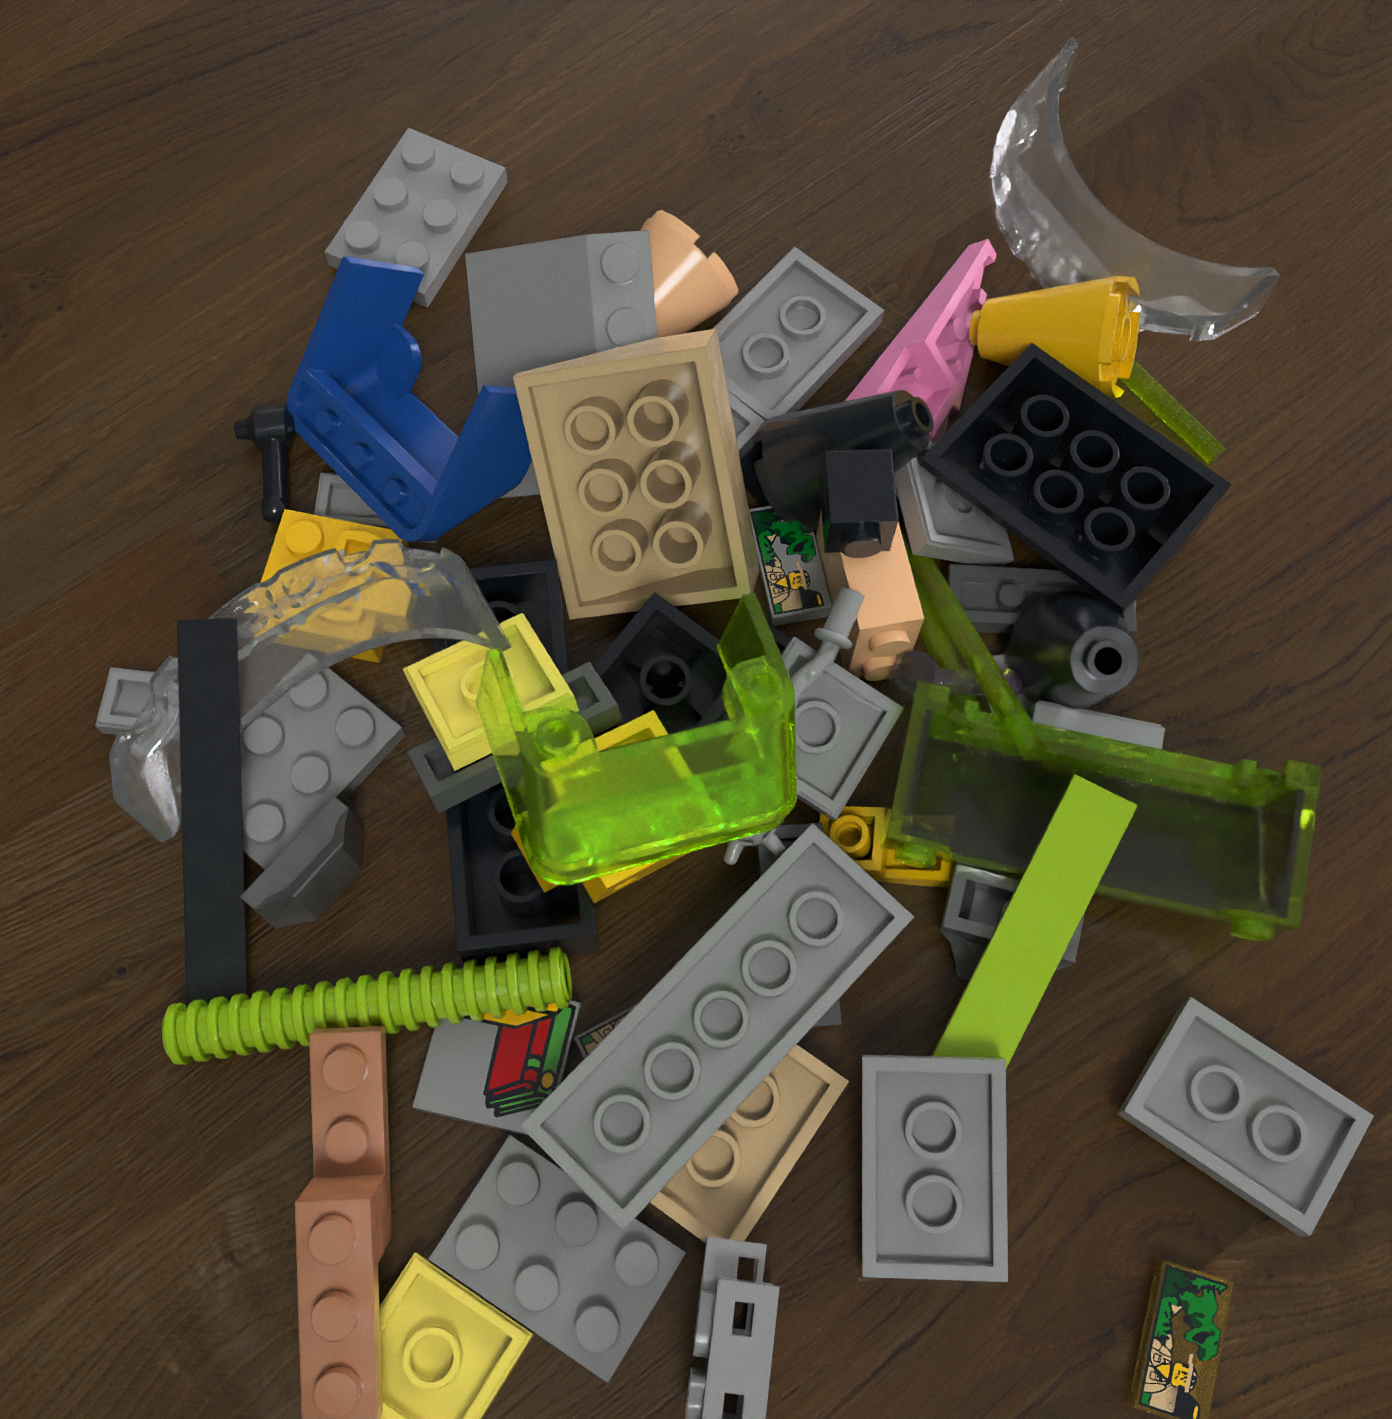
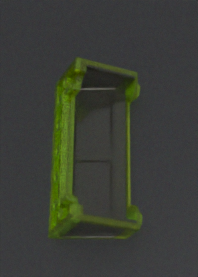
[880,681,1323,942]

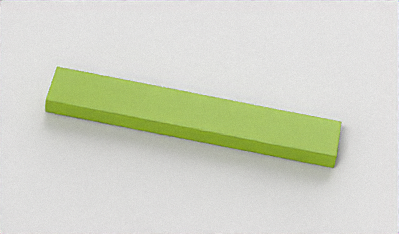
[931,774,1138,1068]

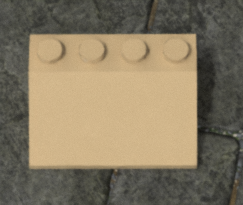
[513,329,760,619]

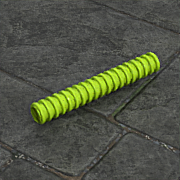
[162,946,572,1066]

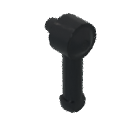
[234,404,297,524]

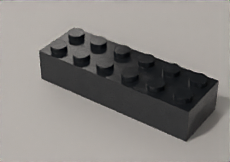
[428,559,600,965]

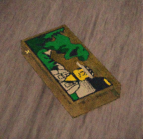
[1128,1260,1234,1419]

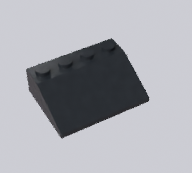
[919,343,1232,615]

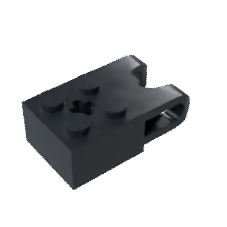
[593,592,765,801]

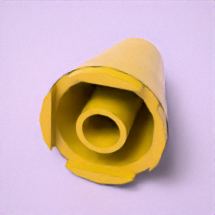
[969,275,1140,398]

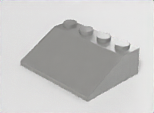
[465,230,658,498]

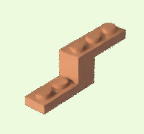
[295,1026,392,1419]

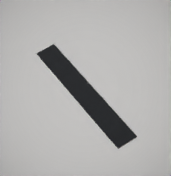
[177,618,247,1008]

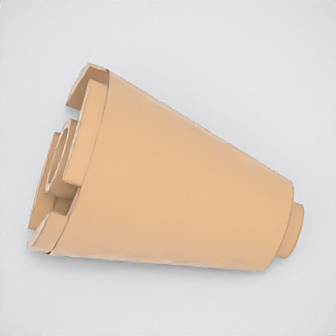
[640,210,738,338]

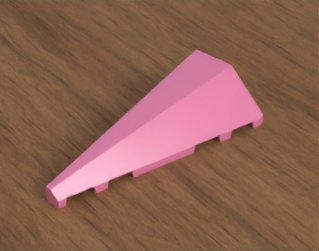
[844,239,997,497]

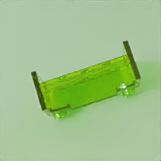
[475,592,798,885]

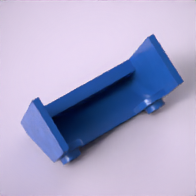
[287,256,532,542]

